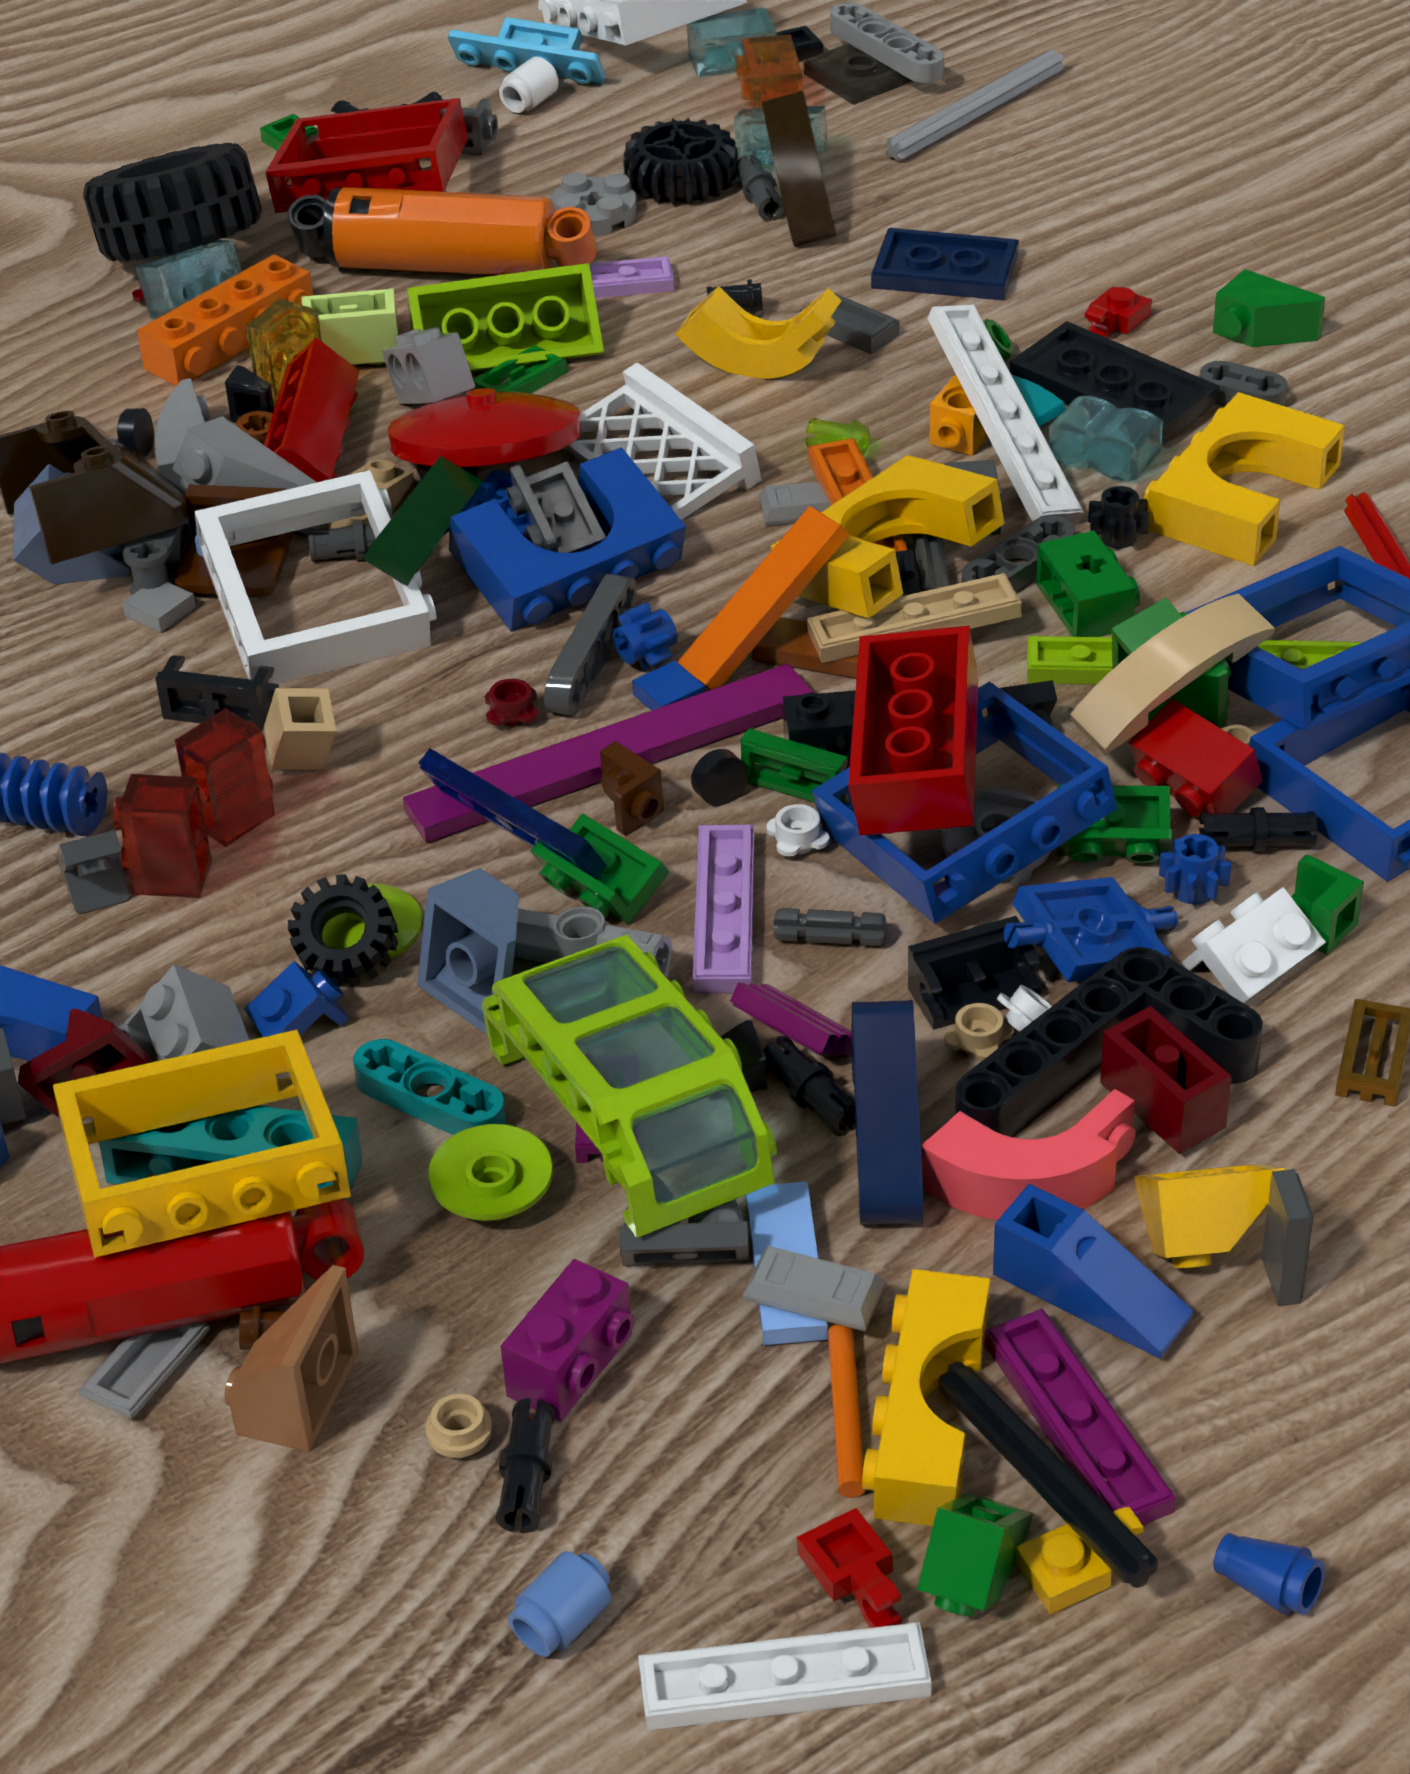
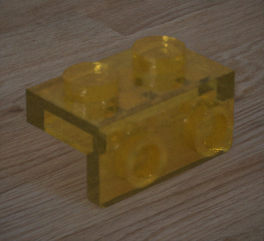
[246,298,322,408]

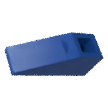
[993,1184,1194,1359]

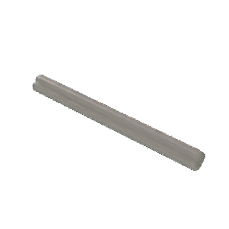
[886,49,1064,162]

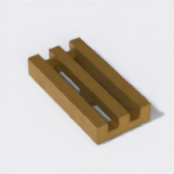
[1335,999,1410,1107]

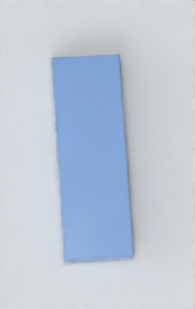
[746,1181,828,1345]

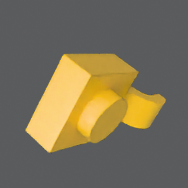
[1016,1507,1144,1615]

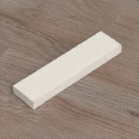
[638,1622,931,1731]

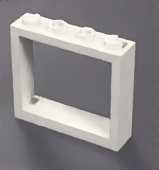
[538,0,747,46]
[195,470,437,684]

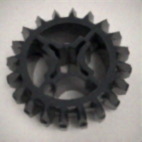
[623,118,738,205]

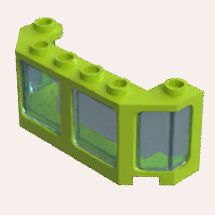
[481,934,777,1238]

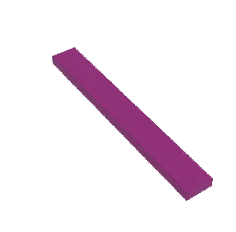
[403,663,813,843]

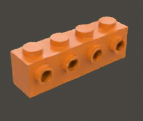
[137,254,313,386]

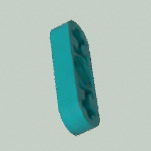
[353,1039,506,1135]

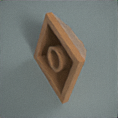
[225,1265,359,1452]

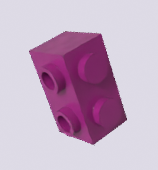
[500,1259,634,1422]

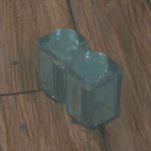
[1049,396,1163,481]

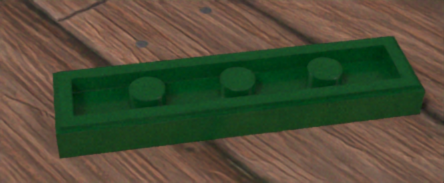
[364,455,483,586]

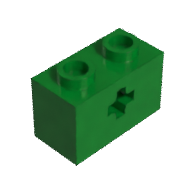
[1036,530,1140,637]

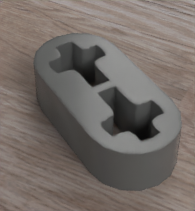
[1199,361,1288,406]

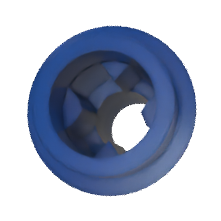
[1213,1533,1325,1615]

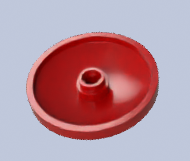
[388,388,581,467]

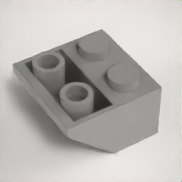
[118,964,249,1062]

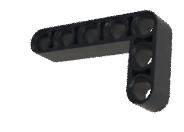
[955,947,1263,1137]

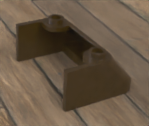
[0,411,190,564]

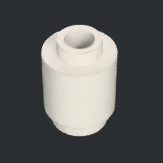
[499,57,559,113]

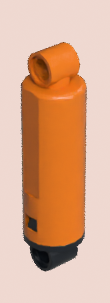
[288,187,597,275]

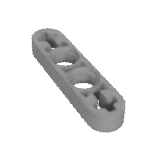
[830,2,944,83]

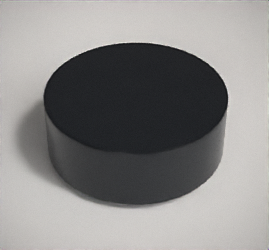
[117,408,154,456]
[691,749,748,806]

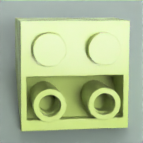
[302,288,399,365]

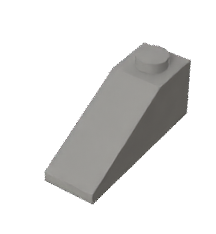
[172,416,323,535]

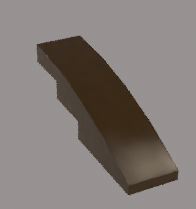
[762,90,837,247]

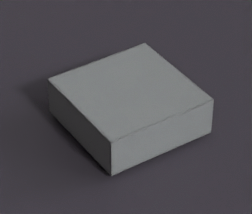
[122,582,196,633]

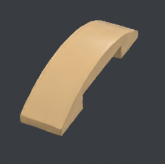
[1070,594,1275,755]

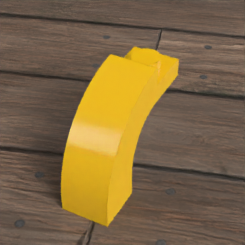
[675,286,842,379]

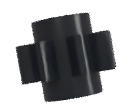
[1088,486,1150,549]

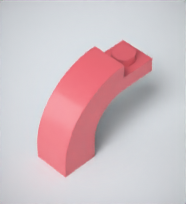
[921,1089,1136,1220]

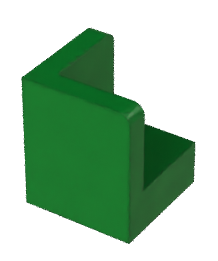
[1291,855,1364,955]

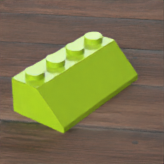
[407,263,604,372]

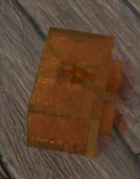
[735,34,802,116]

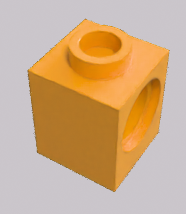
[929,375,988,456]

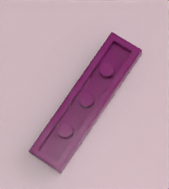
[985,1308,1176,1525]

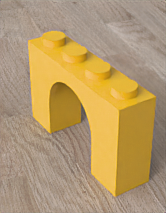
[1143,392,1345,566]
[771,455,1005,619]

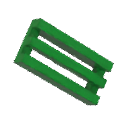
[469,345,568,393]
[740,728,848,804]

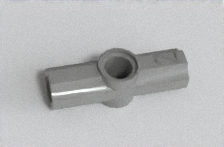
[514,907,673,984]

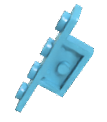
[447,17,606,84]

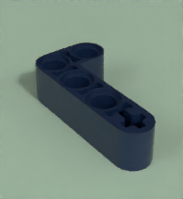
[851,1000,923,1225]

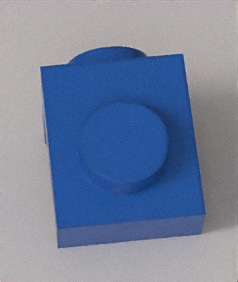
[244,961,350,1037]

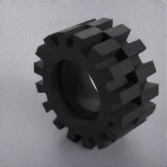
[288,874,398,987]

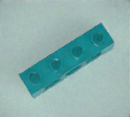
[99,1105,362,1200]

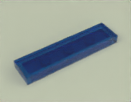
[418,748,607,879]

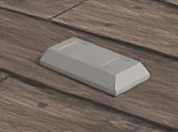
[759,481,830,526]
[743,1246,886,1332]
[78,1323,210,1420]

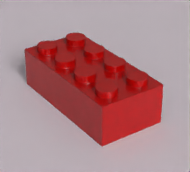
[848,625,978,836]

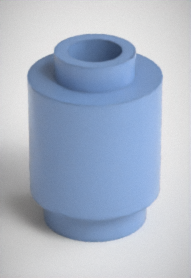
[508,1551,611,1657]

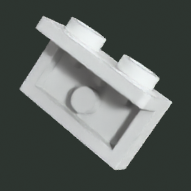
[1182,887,1326,1003]

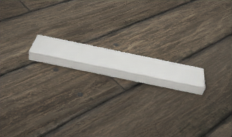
[927,305,1084,524]

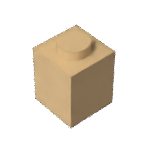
[264,688,337,770]

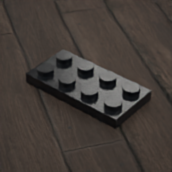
[1009,321,1220,444]

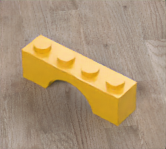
[862,1269,990,1527]

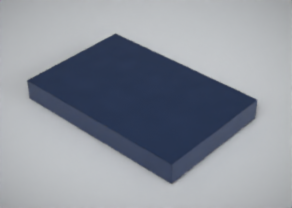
[871,228,1019,301]

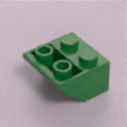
[1111,598,1231,728]

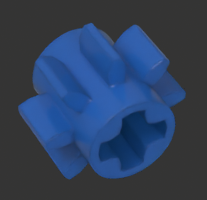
[613,602,678,671]
[1159,834,1232,905]

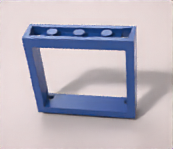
[1186,546,1410,731]
[811,681,1117,924]
[1249,684,1410,882]

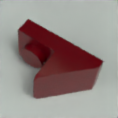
[18,1008,151,1117]

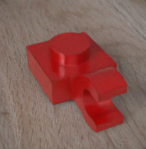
[1084,286,1152,338]
[797,1508,902,1628]

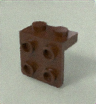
[175,484,293,598]

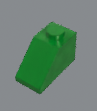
[1213,269,1325,347]
[917,1493,1033,1616]

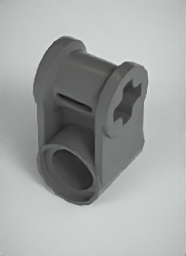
[123,522,191,595]

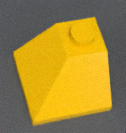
[1135,1164,1285,1268]

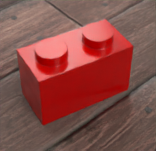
[1128,699,1263,817]

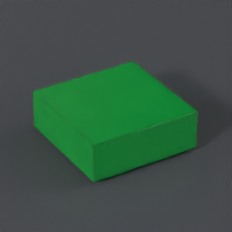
[260,114,318,151]

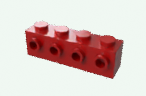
[264,337,360,482]

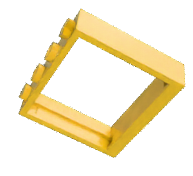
[53,1030,351,1258]

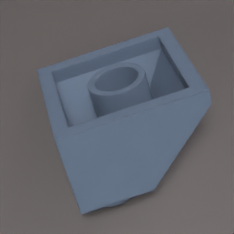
[417,868,519,1035]

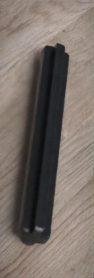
[938,1361,1158,1588]

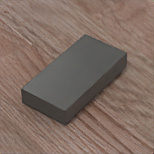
[800,293,900,354]
[1262,1169,1314,1306]

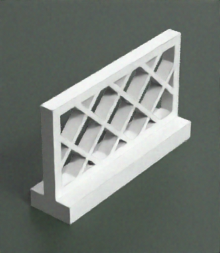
[562,362,762,520]

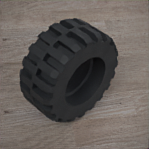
[83,143,262,262]

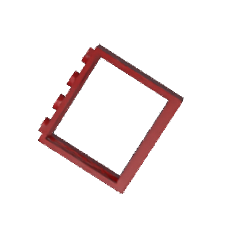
[265,98,468,213]

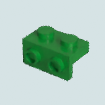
[1056,785,1173,863]
[530,813,670,925]

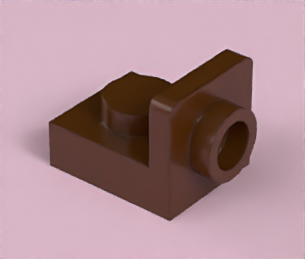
[600,741,664,836]

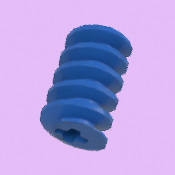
[0,752,107,836]

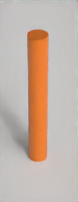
[828,1324,865,1498]

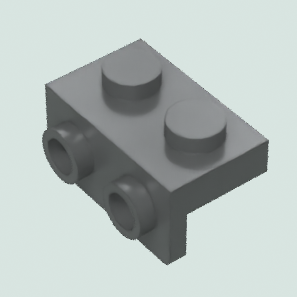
[506,461,606,553]

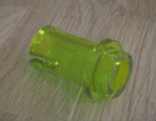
[805,417,870,455]

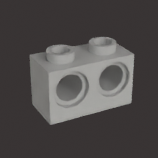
[381,327,476,404]

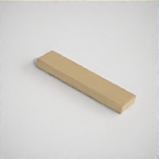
[807,573,1022,663]

